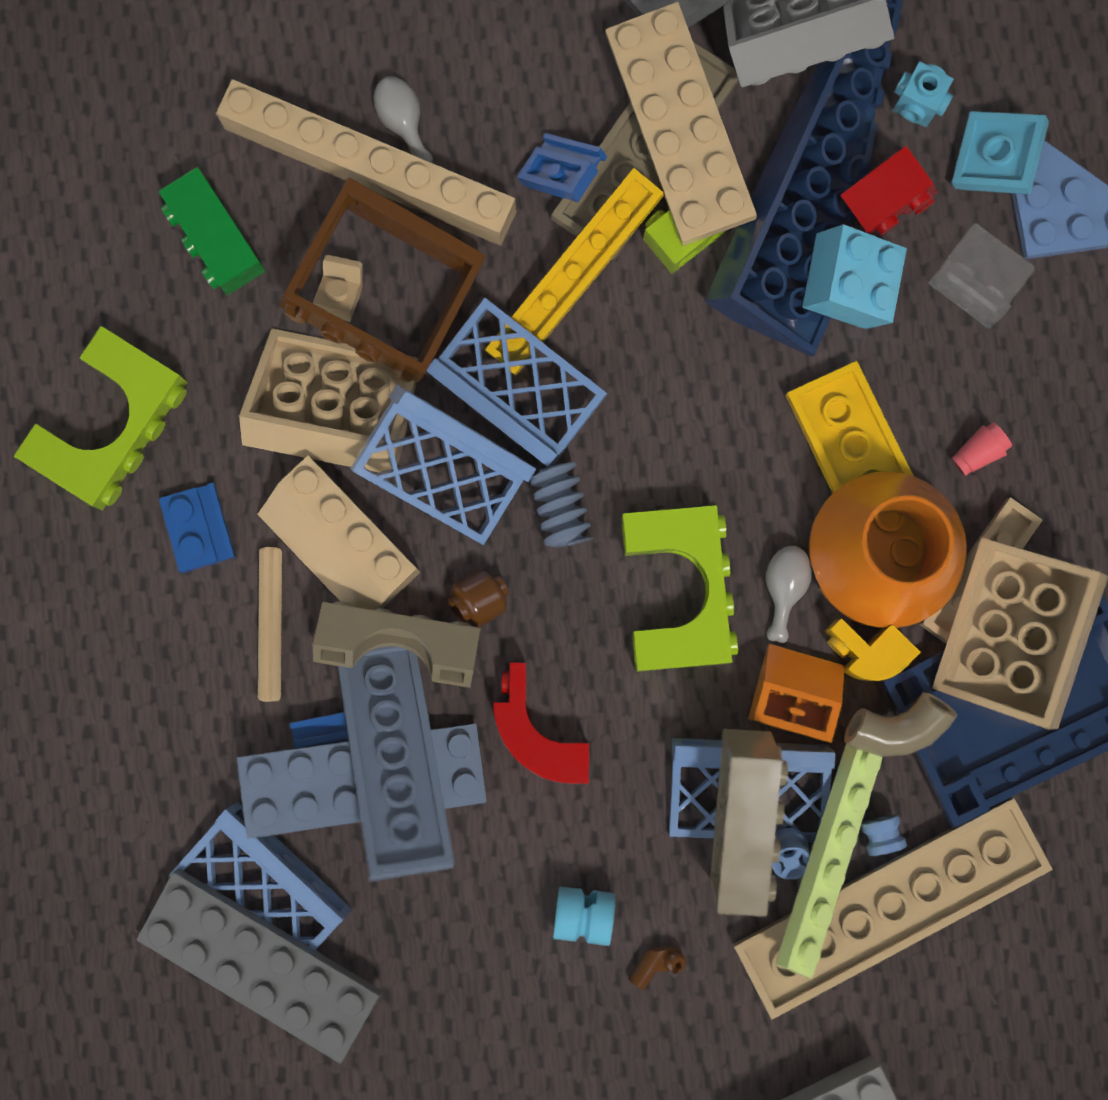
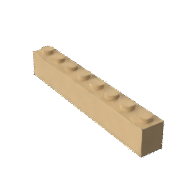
[216,79,516,246]

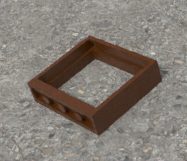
[279,177,487,383]

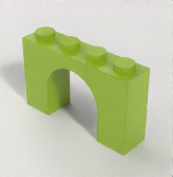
[14,326,188,511]
[621,505,738,672]

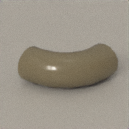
[844,693,957,757]

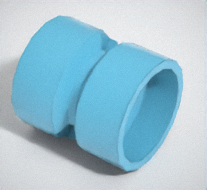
[553,886,615,946]

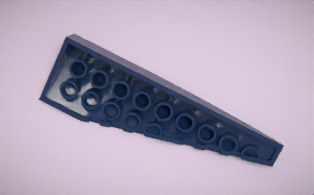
[704,0,903,356]

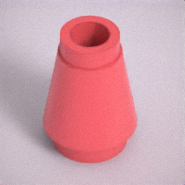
[951,422,1012,476]

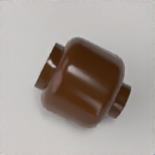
[448,570,509,628]

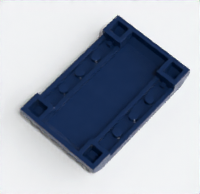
[881,595,1108,827]

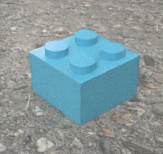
[802,224,907,329]

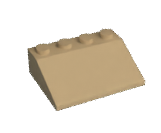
[239,329,418,473]
[932,538,1108,729]

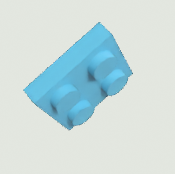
[952,112,1049,195]

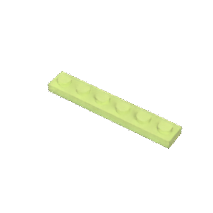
[775,744,882,979]

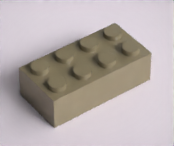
[710,729,788,916]

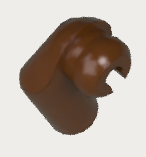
[628,945,686,990]

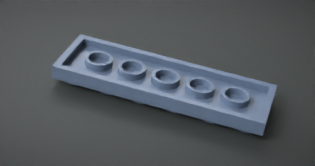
[338,646,454,881]
[237,724,487,839]

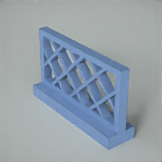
[427,298,607,467]
[350,384,536,545]
[669,738,835,843]
[169,802,352,950]

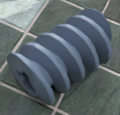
[530,462,593,548]

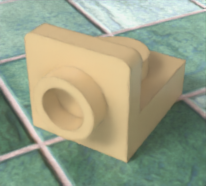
[313,255,363,322]

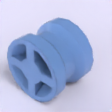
[861,814,907,856]
[772,828,810,880]

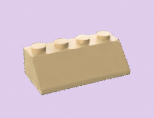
[258,456,420,610]

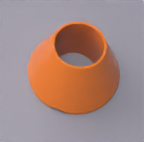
[809,472,967,628]

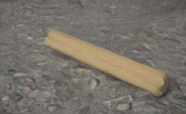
[258,547,282,702]

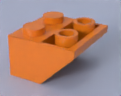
[748,644,845,742]

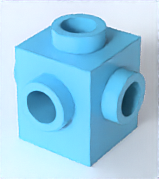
[893,61,954,127]

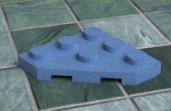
[1012,141,1108,259]

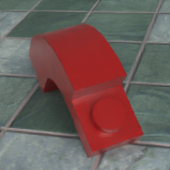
[494,663,589,784]

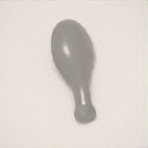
[374,77,433,163]
[766,546,812,643]

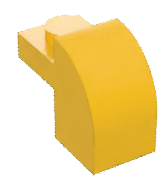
[824,618,920,681]

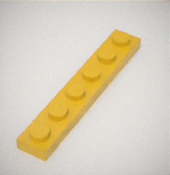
[485,168,664,375]

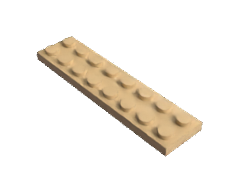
[732,797,1053,1019]

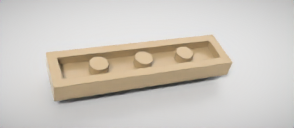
[919,497,1042,644]

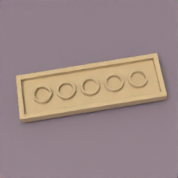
[605,2,757,246]

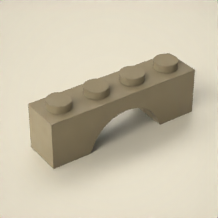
[313,602,480,688]

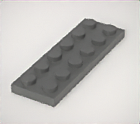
[136,868,383,1064]

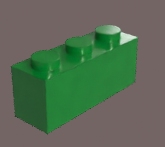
[158,167,266,296]

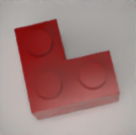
[841,146,939,236]

